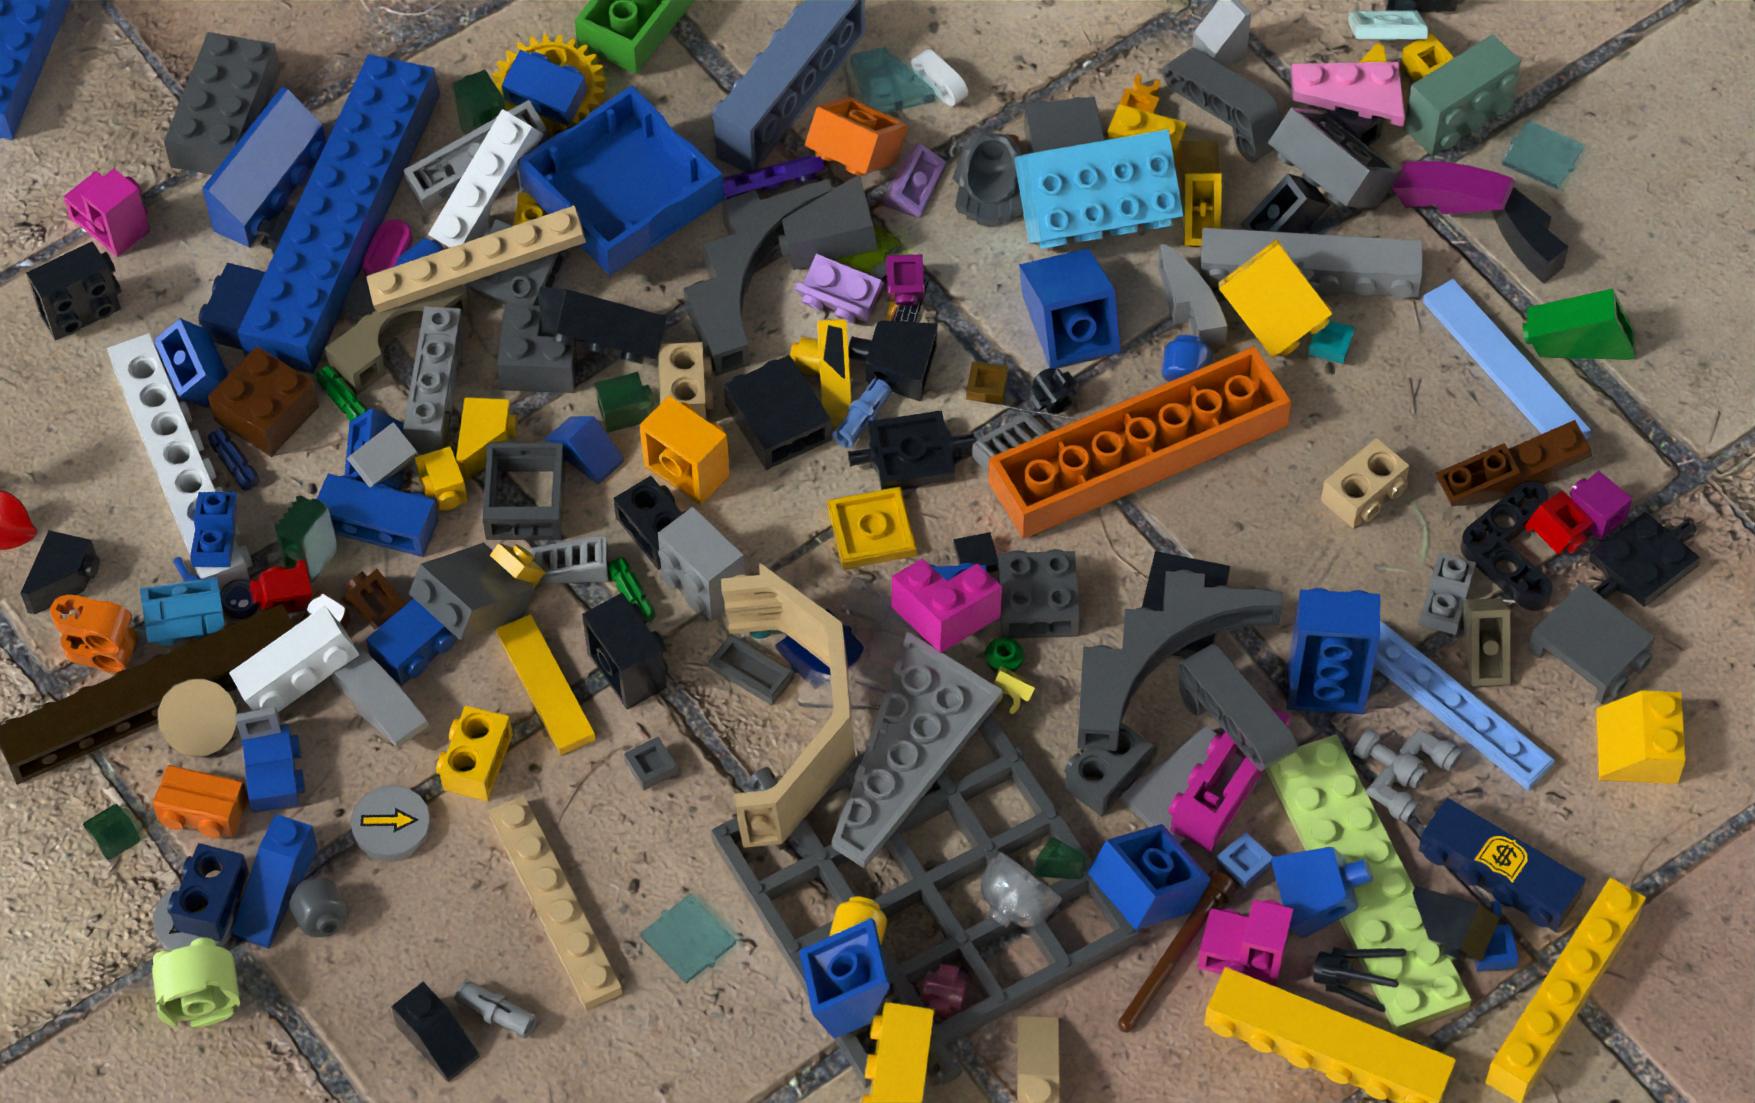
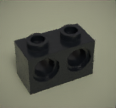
[613,476,686,570]

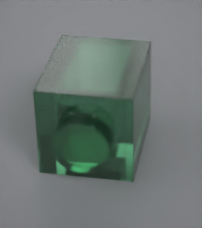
[595,372,654,433]

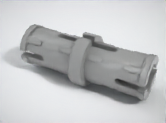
[454,979,537,1039]

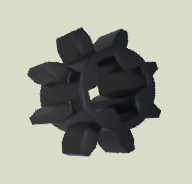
[1030,368,1077,414]

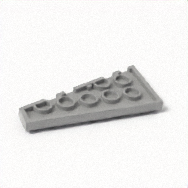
[832,631,1003,869]

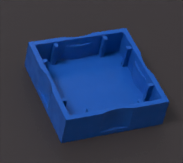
[517,86,724,276]

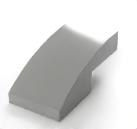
[235,706,282,740]

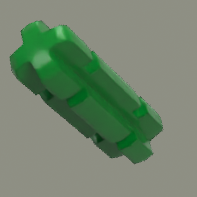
[316,365,368,421]
[608,557,656,623]

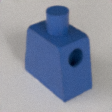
[1271,847,1373,938]

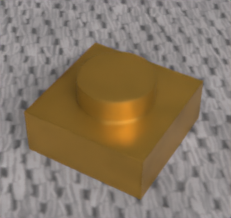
[966,361,1008,404]

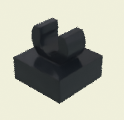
[257,211,293,255]

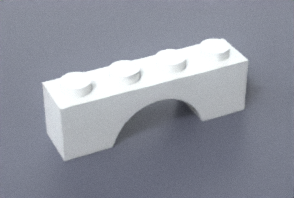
[428,109,544,248]

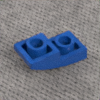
[190,492,237,567]

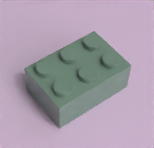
[1404,34,1521,156]

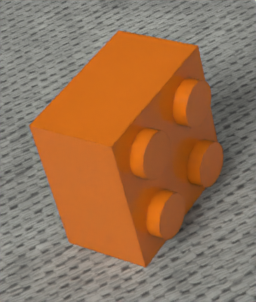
[804,96,909,176]

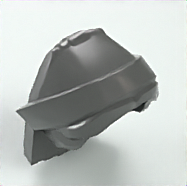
[952,133,1023,227]

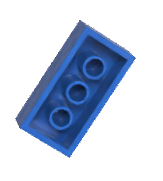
[1286,588,1380,714]

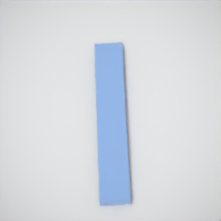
[1423,279,1591,439]
[1374,620,1555,791]

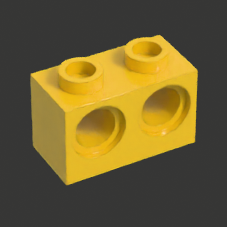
[436,705,513,801]

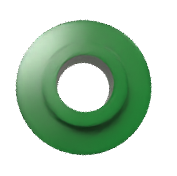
[985,637,1024,673]

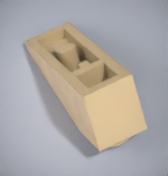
[1017,1016,1059,1103]

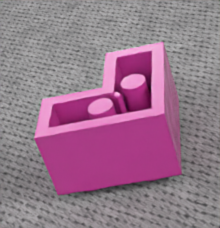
[63,168,150,257]
[891,558,1002,653]
[1197,899,1293,987]

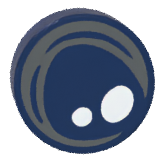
[220,579,259,619]

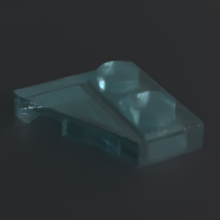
[850,47,935,113]

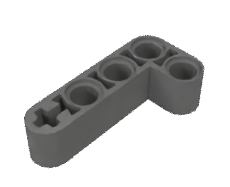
[1162,48,1280,163]
[1178,644,1297,771]

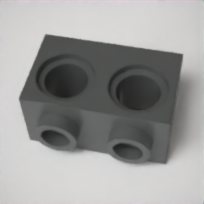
[1065,723,1153,817]

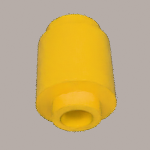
[790,336,820,377]

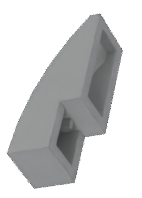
[1158,244,1228,349]
[330,642,429,748]

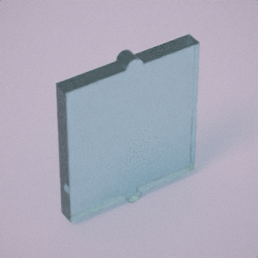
[1501,120,1584,190]
[640,893,737,984]

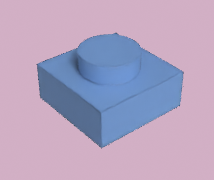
[1216,832,1273,889]

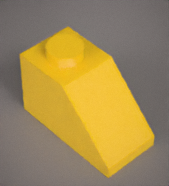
[456,397,518,481]

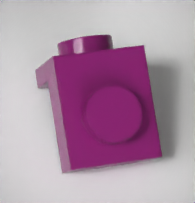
[886,254,925,306]

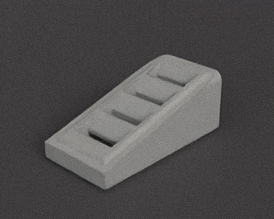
[972,412,1049,472]
[532,536,608,584]

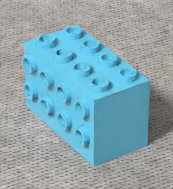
[1014,129,1183,249]

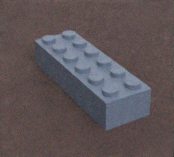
[712,0,865,172]

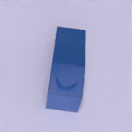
[231,814,318,949]

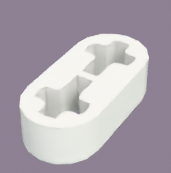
[911,49,968,106]

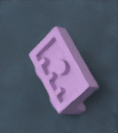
[795,254,884,324]

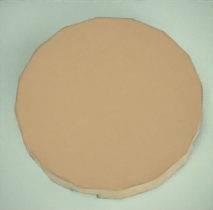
[158,678,237,757]

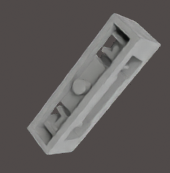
[404,100,548,212]
[403,306,465,455]

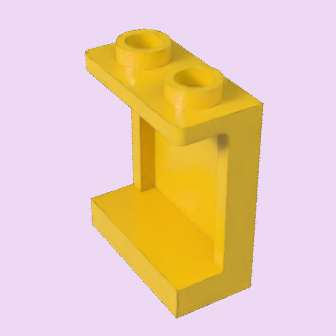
[1218,238,1332,358]

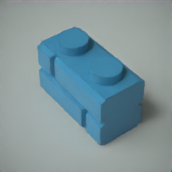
[140,577,224,646]

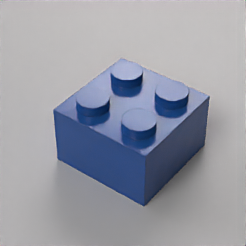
[1087,824,1211,930]

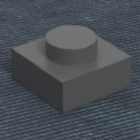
[624,736,678,791]

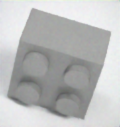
[658,507,745,621]

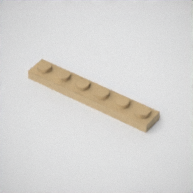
[366,205,586,313]
[488,795,623,1011]

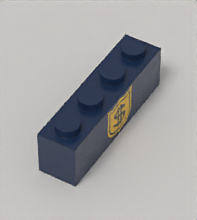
[1418,797,1586,933]

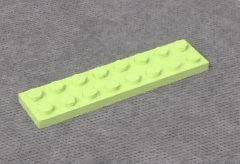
[1266,734,1471,1034]

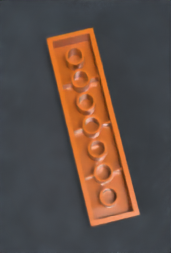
[988,346,1291,539]

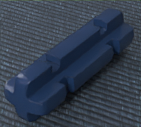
[208,428,259,491]

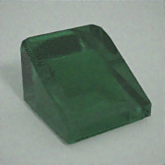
[82,804,140,860]
[1034,837,1085,879]

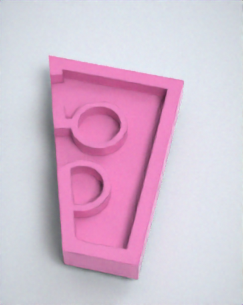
[1290,62,1405,127]

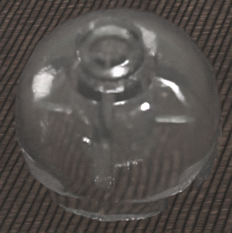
[981,851,1063,928]

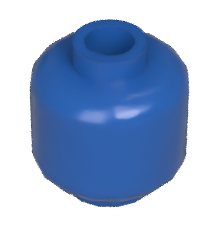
[1162,335,1212,382]

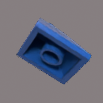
[799,918,890,1039]

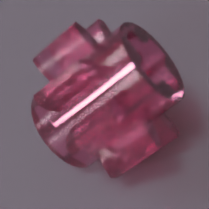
[921,964,969,1018]

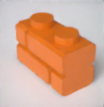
[153,765,248,838]

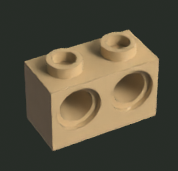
[658,342,713,421]
[1321,438,1410,529]

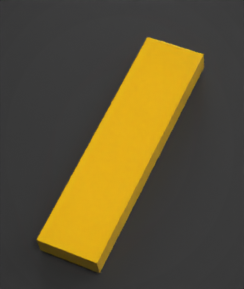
[496,614,596,756]

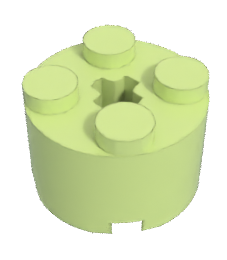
[152,938,240,1028]

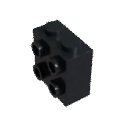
[26,241,122,341]

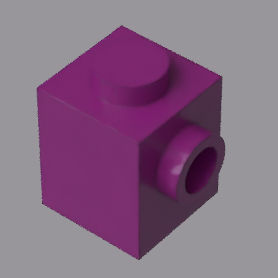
[1570,470,1632,540]

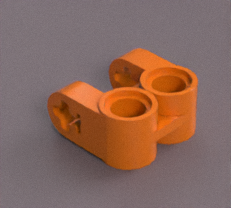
[50,594,139,674]

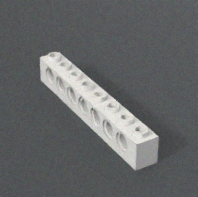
[107,333,253,592]

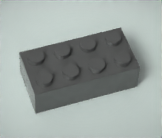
[164,32,281,175]

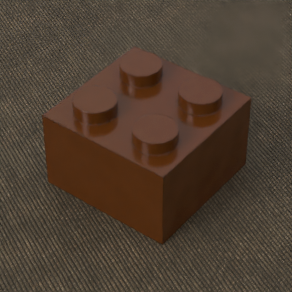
[208,346,319,457]

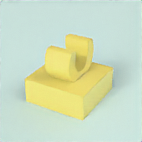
[993,665,1035,714]

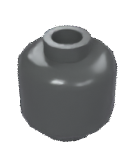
[289,878,348,937]

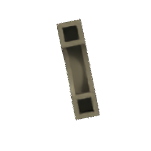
[325,285,470,395]

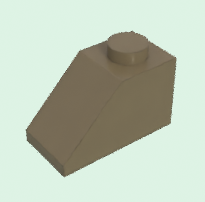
[1463,598,1510,686]

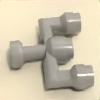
[1353,728,1463,823]

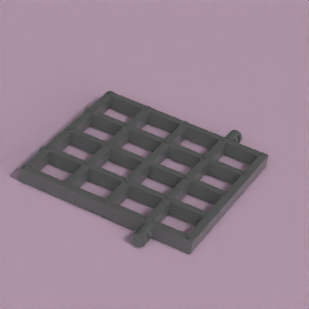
[711,713,1139,1088]

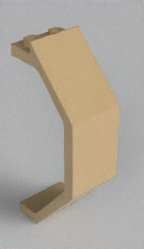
[721,562,856,848]

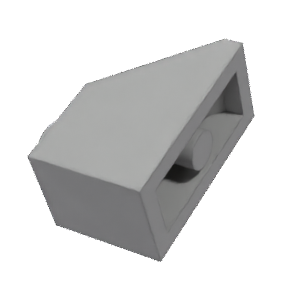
[1192,0,1251,68]

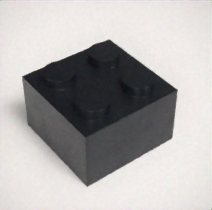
[582,593,668,710]

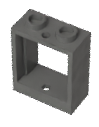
[482,441,566,540]

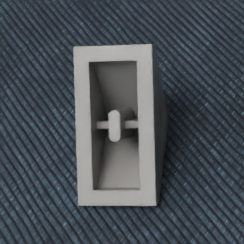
[347,422,418,488]

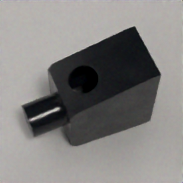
[848,320,938,401]

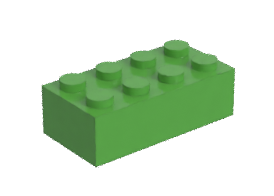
[574,0,695,75]

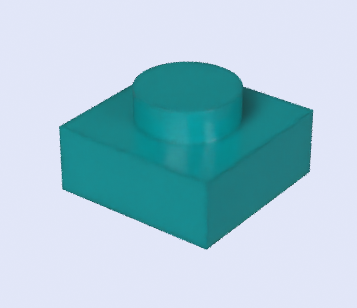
[1308,320,1355,364]

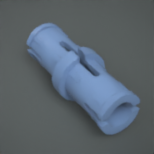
[833,379,892,448]

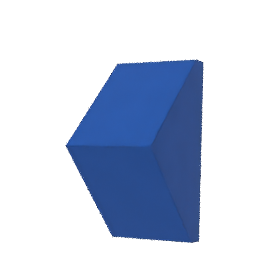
[544,416,624,485]

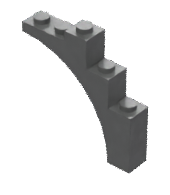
[683,179,833,376]
[1077,570,1283,751]

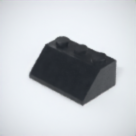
[538,287,667,364]

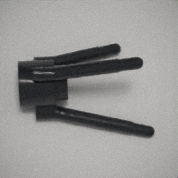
[1313,947,1407,1012]

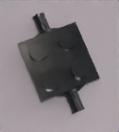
[847,410,975,490]
[1590,512,1700,607]

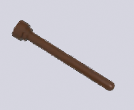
[1118,870,1237,1033]

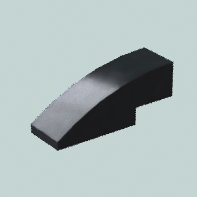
[1492,187,1569,284]

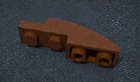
[1435,420,1592,506]

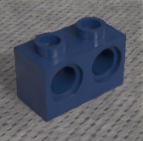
[168,843,249,942]

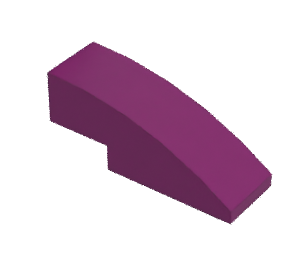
[1393,161,1515,215]

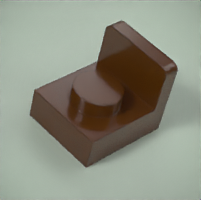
[342,569,406,630]

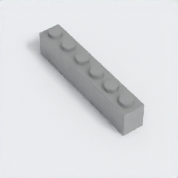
[1200,228,1422,298]

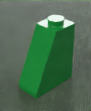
[1522,288,1636,360]

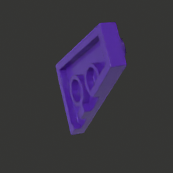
[723,155,825,199]

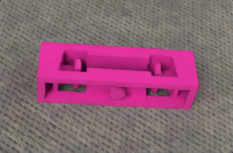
[1168,706,1291,853]

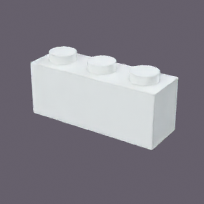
[229,606,360,712]

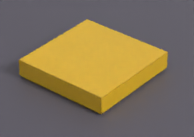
[827,487,917,570]

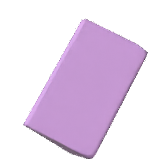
[881,142,947,217]

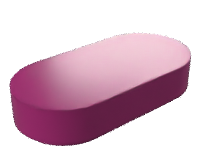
[362,219,413,278]

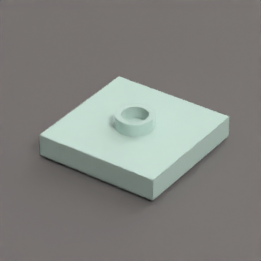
[1349,11,1427,41]

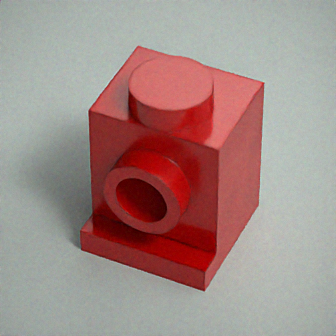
[1524,490,1594,555]
[250,560,313,613]

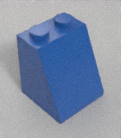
[1019,248,1121,368]

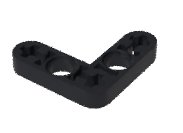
[1460,481,1553,611]

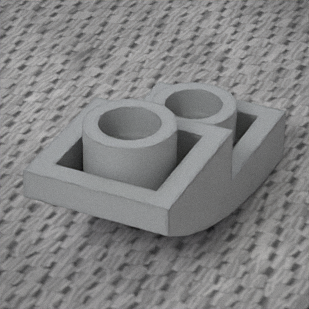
[1418,553,1476,635]

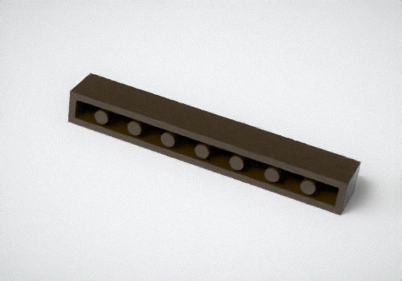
[0,604,294,785]

